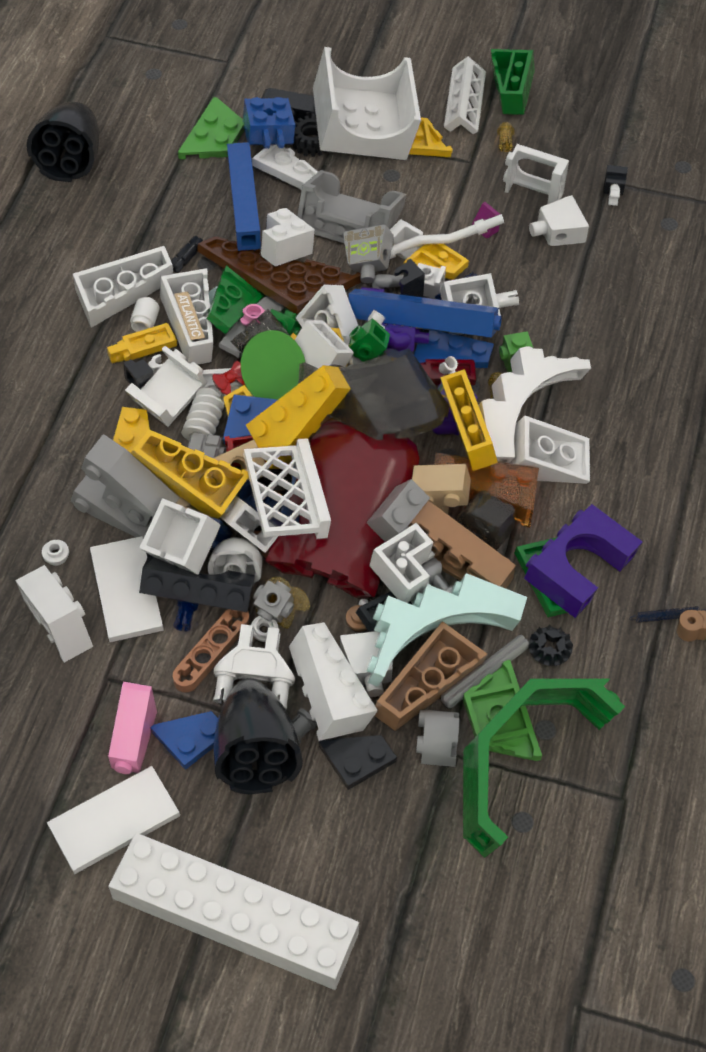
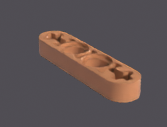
[173,609,250,693]

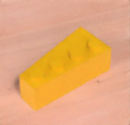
[246,365,351,469]

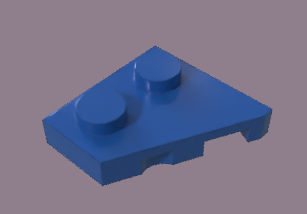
[150,711,218,770]

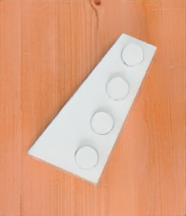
[73,246,173,328]
[289,622,378,741]

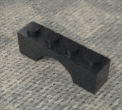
[139,556,255,612]

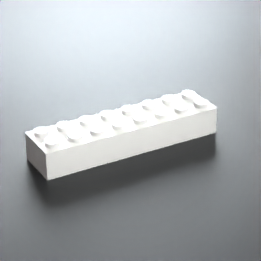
[108,833,359,990]

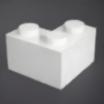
[261,208,315,266]
[369,523,434,603]

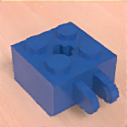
[243,97,295,149]

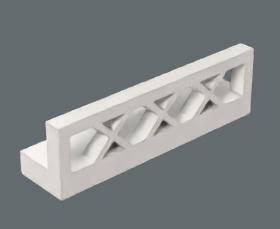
[444,56,486,134]

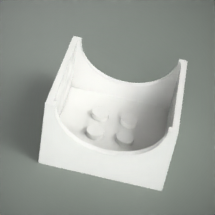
[313,47,421,160]

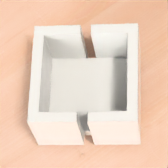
[140,498,221,575]

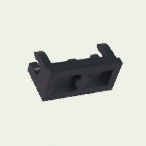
[394,259,425,298]

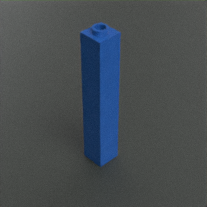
[227,142,261,251]
[348,289,502,338]

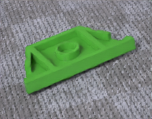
[178,97,245,159]
[463,660,542,761]

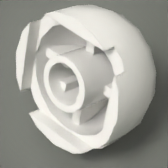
[208,537,262,586]

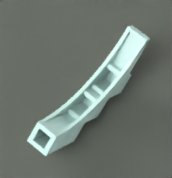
[367,573,527,687]

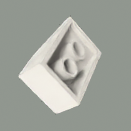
[508,416,590,484]

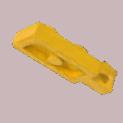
[107,323,177,363]

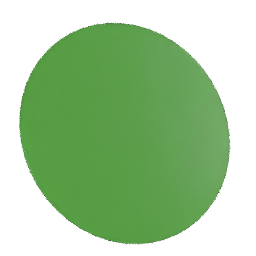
[241,330,306,400]

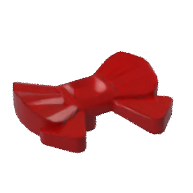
[212,361,248,395]

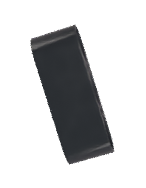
[261,88,316,122]

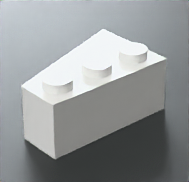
[15,565,93,663]

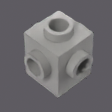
[253,580,295,623]

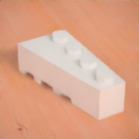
[160,268,213,365]
[296,285,378,394]

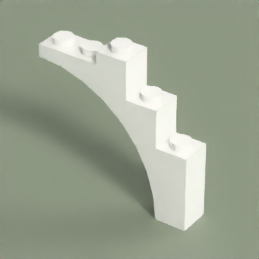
[478,346,591,468]

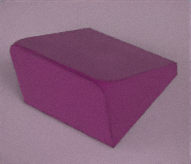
[472,202,500,238]

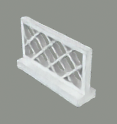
[243,439,331,539]

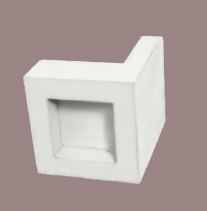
[390,219,423,260]

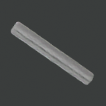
[441,635,529,708]

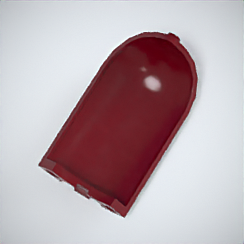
[266,416,420,598]

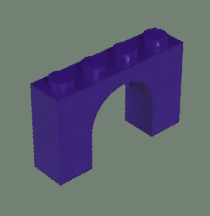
[524,504,642,618]

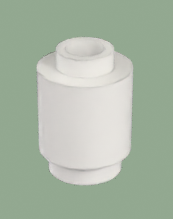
[130,297,160,332]

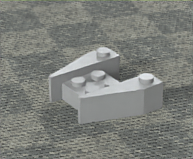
[71,434,180,539]

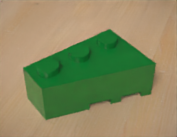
[491,49,535,115]

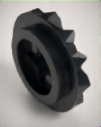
[529,624,573,666]

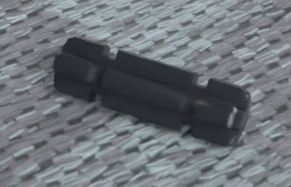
[171,236,203,273]

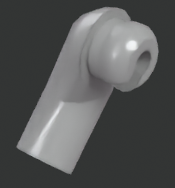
[372,274,404,289]

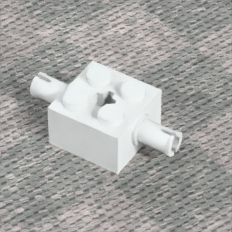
[440,273,519,335]

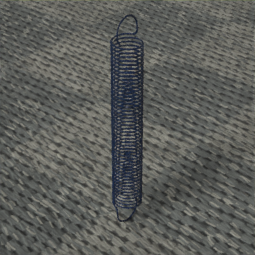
[629,606,706,623]

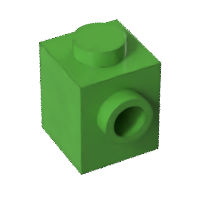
[499,331,534,372]

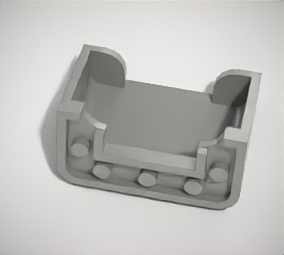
[297,170,406,243]

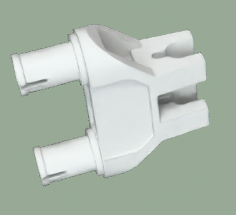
[213,624,295,710]

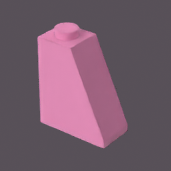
[108,682,157,774]

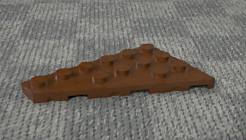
[198,236,361,314]

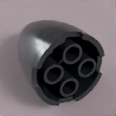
[27,102,99,182]
[214,678,303,795]

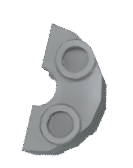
[416,709,459,767]

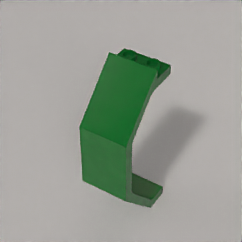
[463,679,625,858]

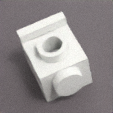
[417,263,446,299]

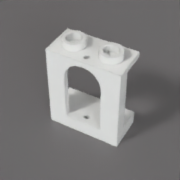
[503,144,569,204]

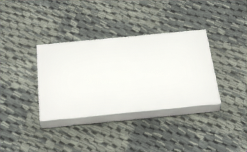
[90,536,164,642]
[47,766,180,874]

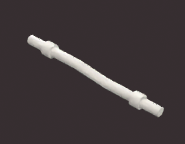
[390,214,504,259]

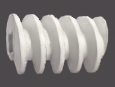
[181,388,225,440]

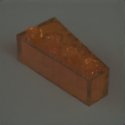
[434,453,539,528]

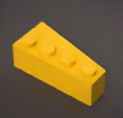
[131,429,249,519]

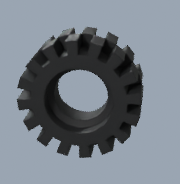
[292,115,327,157]

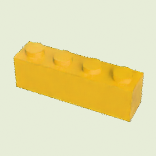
[440,369,498,471]

